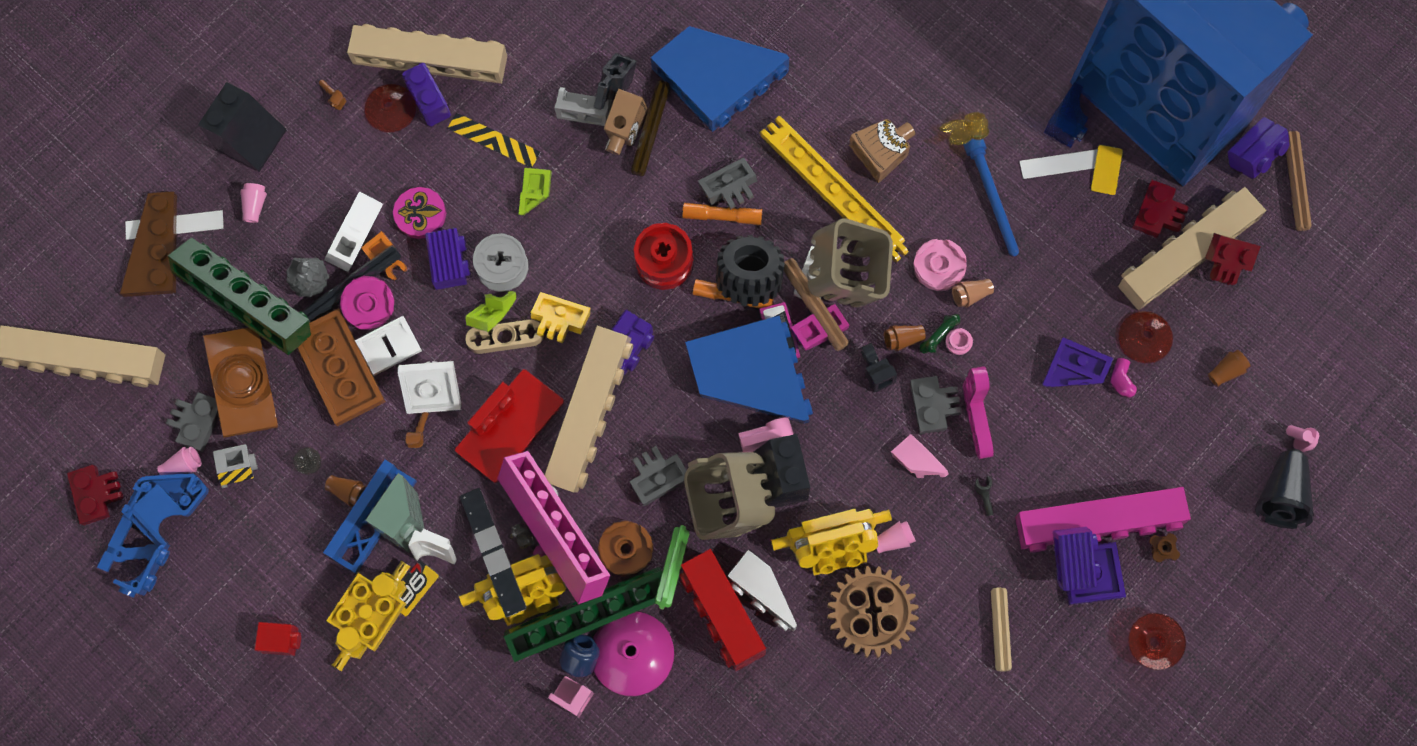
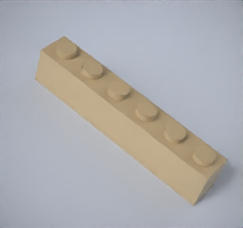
[347,24,507,84]
[1118,187,1266,311]
[0,325,165,387]
[544,326,633,493]

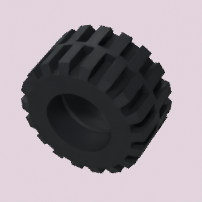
[716,235,785,306]

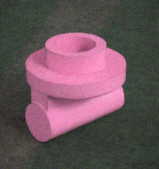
[1286,425,1319,452]

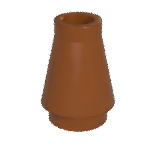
[884,325,926,352]
[1207,350,1251,387]
[325,475,366,507]

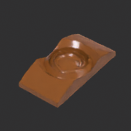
[203,328,278,438]

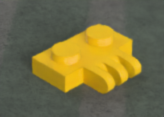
[531,292,590,343]

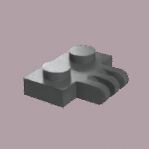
[698,157,757,210]
[910,376,963,434]
[165,392,219,453]
[629,446,687,506]

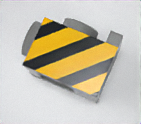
[213,444,258,488]

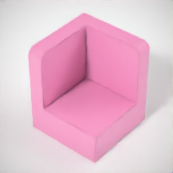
[548,676,594,718]

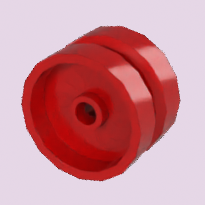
[634,223,693,290]

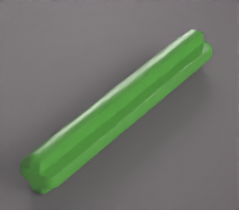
[655,525,690,610]

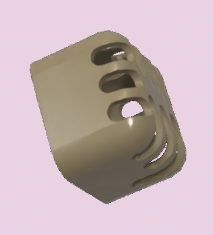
[808,218,893,307]
[684,452,775,540]

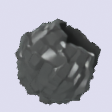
[286,257,329,297]

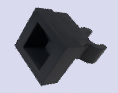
[861,343,897,393]

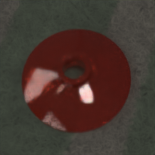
[365,84,416,133]
[1118,311,1173,363]
[1128,613,1186,670]

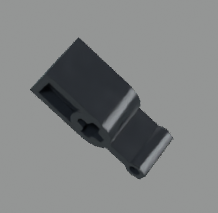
[594,53,637,110]

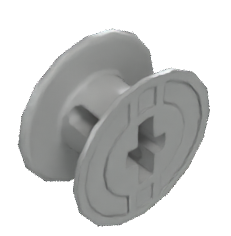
[473,233,529,292]

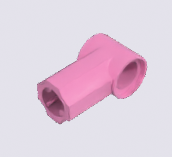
[738,417,793,452]

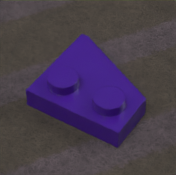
[1042,337,1114,387]

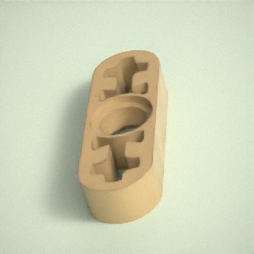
[466,320,544,354]

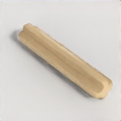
[991,587,1012,672]

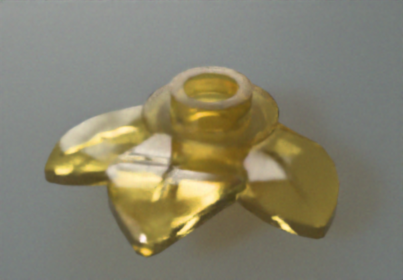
[939,112,989,145]

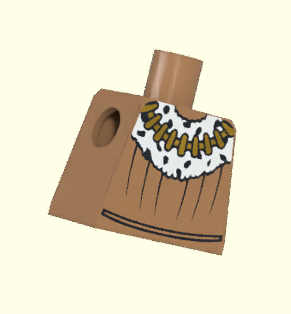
[604,89,648,155]
[849,119,915,183]

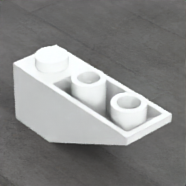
[324,192,383,272]
[728,550,797,632]

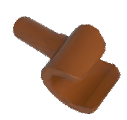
[319,80,347,110]
[406,412,429,448]

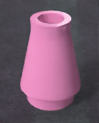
[240,183,267,223]
[158,447,202,475]
[877,521,916,553]

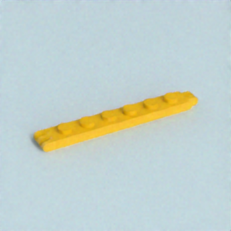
[759,116,908,263]

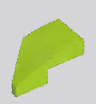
[519,168,552,216]
[466,291,516,332]

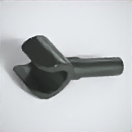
[974,476,994,516]

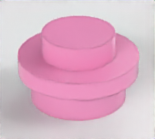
[945,328,973,355]

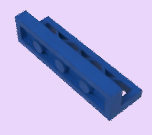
[323,459,417,574]

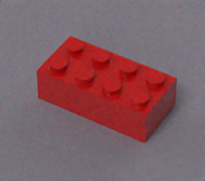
[679,549,766,671]

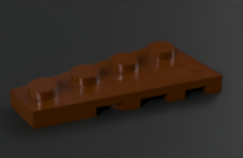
[120,191,177,297]

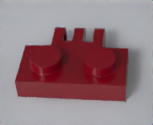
[1132,179,1189,238]
[1205,233,1261,285]
[67,465,124,526]

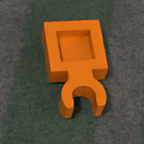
[361,231,407,280]

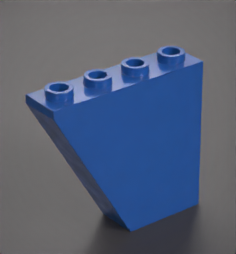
[651,26,789,132]
[685,316,813,424]

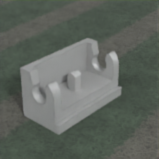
[555,87,613,126]

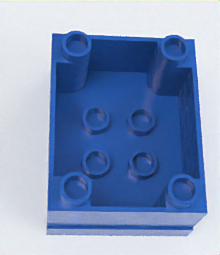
[1070,0,1313,187]

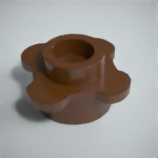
[1149,533,1180,563]

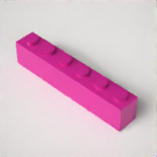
[498,451,610,604]
[1015,487,1191,552]

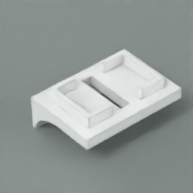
[355,316,422,376]
[408,529,457,565]

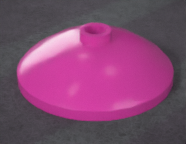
[593,612,674,696]

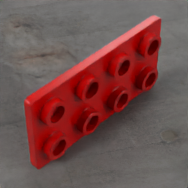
[455,369,564,483]

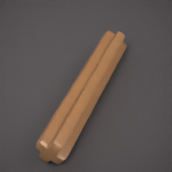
[1286,131,1311,231]
[784,258,848,351]

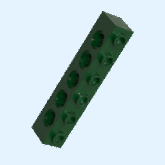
[168,237,311,355]
[504,566,662,662]

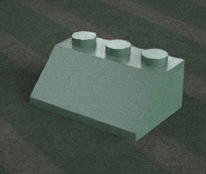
[365,473,424,553]

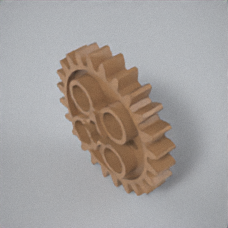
[827,566,919,658]

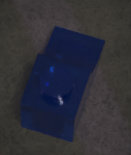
[1044,82,1089,148]

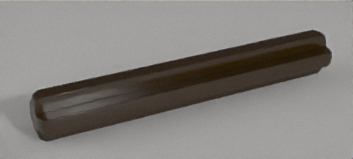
[631,80,670,176]

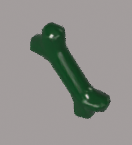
[920,314,960,354]

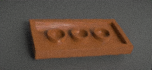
[298,309,386,427]

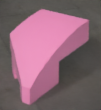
[891,434,948,478]

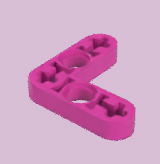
[963,366,993,459]

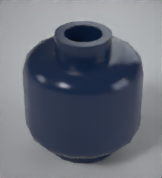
[560,635,600,677]

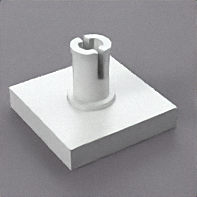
[398,361,461,414]

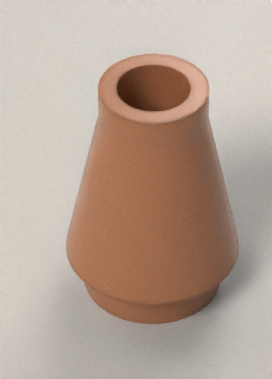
[952,279,994,308]

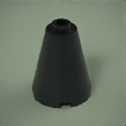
[1255,449,1314,529]

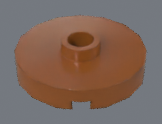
[598,521,654,577]

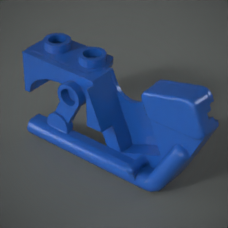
[97,474,209,598]

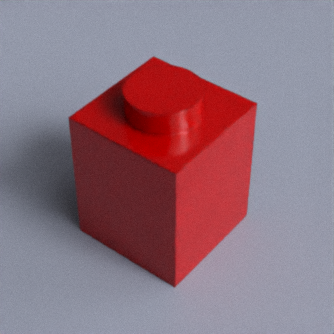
[255,622,301,656]

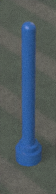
[963,137,1019,256]

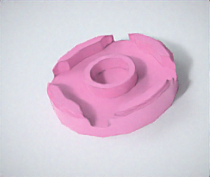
[913,239,967,291]

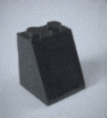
[198,82,287,172]
[752,434,811,508]

